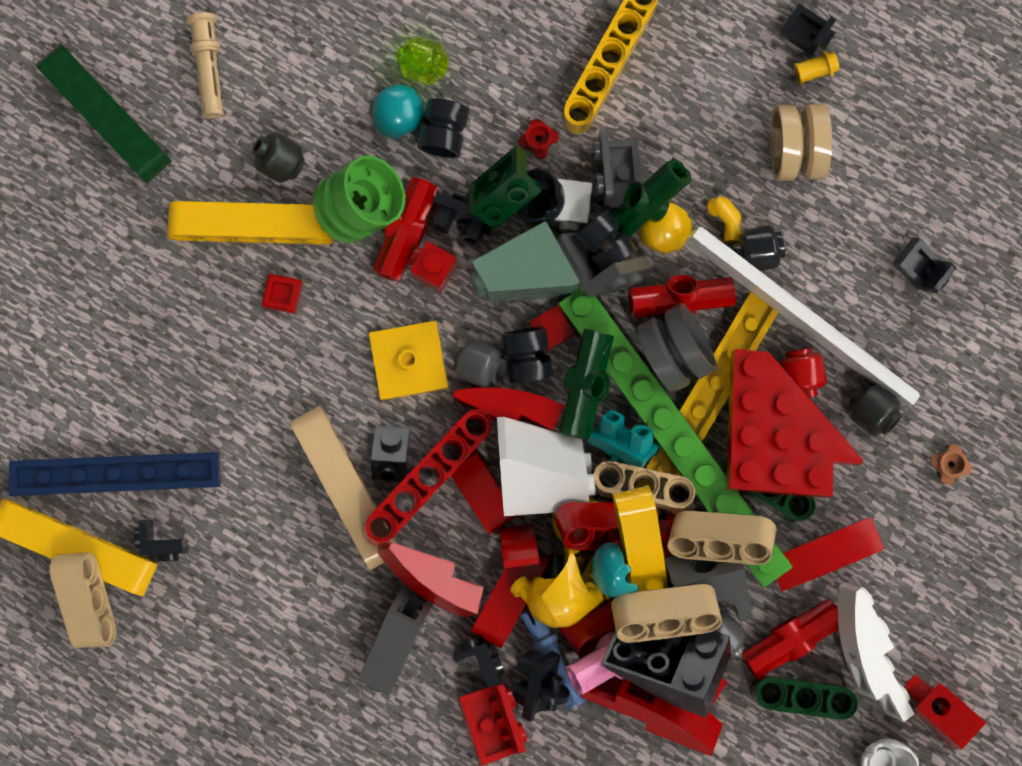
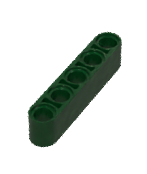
[35,43,172,184]

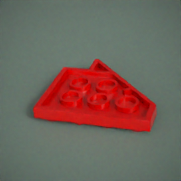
[726,349,863,498]

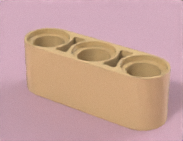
[594,461,695,513]
[667,511,777,565]
[50,553,116,648]
[611,584,722,643]

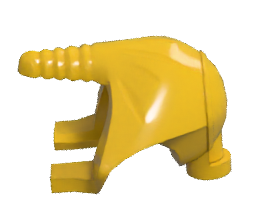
[510,544,608,628]

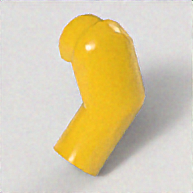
[707,196,741,244]

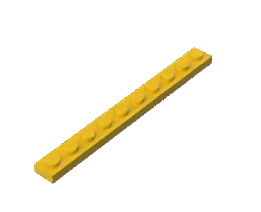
[581,291,778,600]

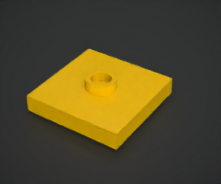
[369,321,449,401]

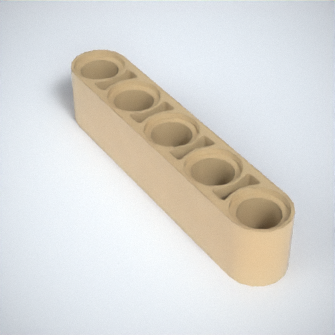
[290,405,397,570]

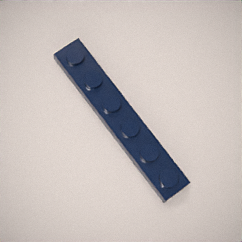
[9,452,221,496]

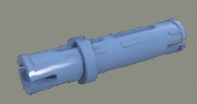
[520,609,586,710]

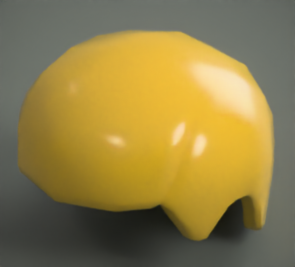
[637,202,692,253]

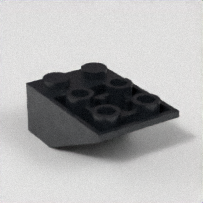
[601,631,731,718]

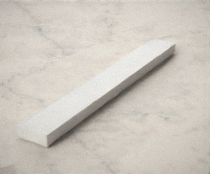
[685,227,920,406]

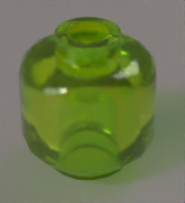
[396,36,449,85]

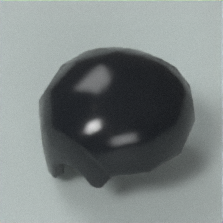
[516,168,565,225]

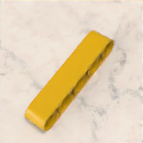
[563,0,658,134]
[167,201,334,245]
[612,485,669,592]
[0,498,158,597]

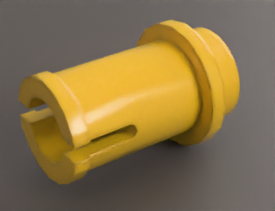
[794,50,839,85]

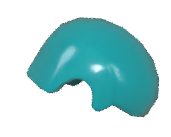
[371,84,425,139]
[591,542,638,598]

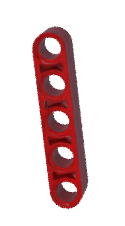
[362,409,492,547]

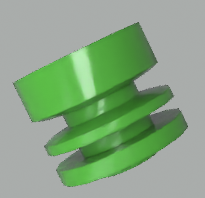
[312,156,406,243]

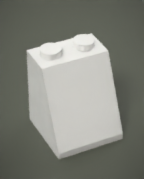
[497,417,595,516]

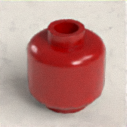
[779,347,828,398]

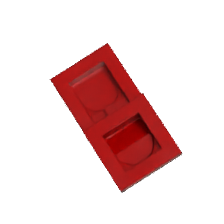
[451,453,518,534]
[499,523,540,568]

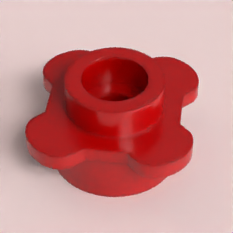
[519,119,559,159]

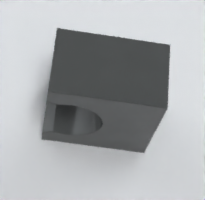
[664,556,753,622]

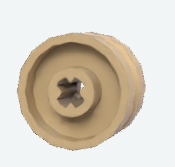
[770,104,832,181]

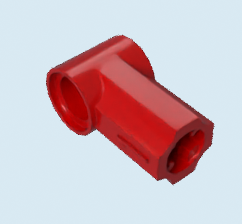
[560,597,616,658]

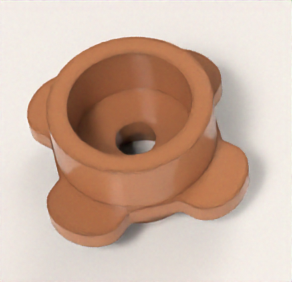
[930,444,972,485]

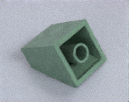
[469,221,580,303]

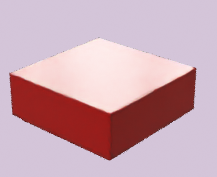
[261,273,303,315]
[528,305,575,353]

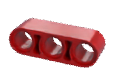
[554,502,661,551]
[471,553,550,649]

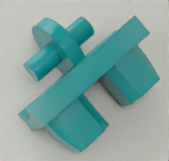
[588,410,660,468]

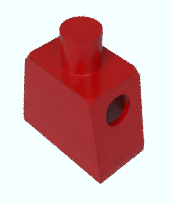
[903,673,987,750]

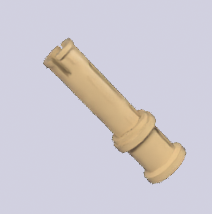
[186,12,224,119]

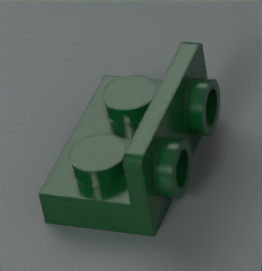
[469,145,541,229]

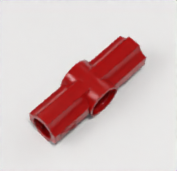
[373,177,439,283]
[628,274,736,318]
[741,598,839,680]

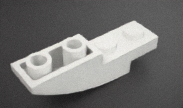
[838,582,914,722]

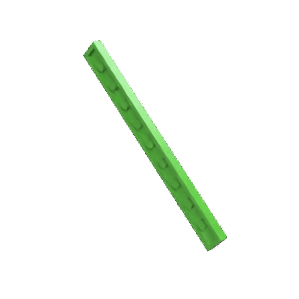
[558,288,793,588]

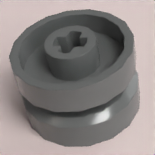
[637,303,718,393]

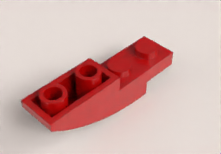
[580,676,723,757]

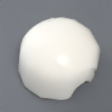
[860,738,919,766]

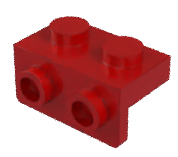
[457,683,527,766]

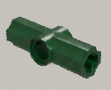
[609,158,692,241]
[560,329,614,439]

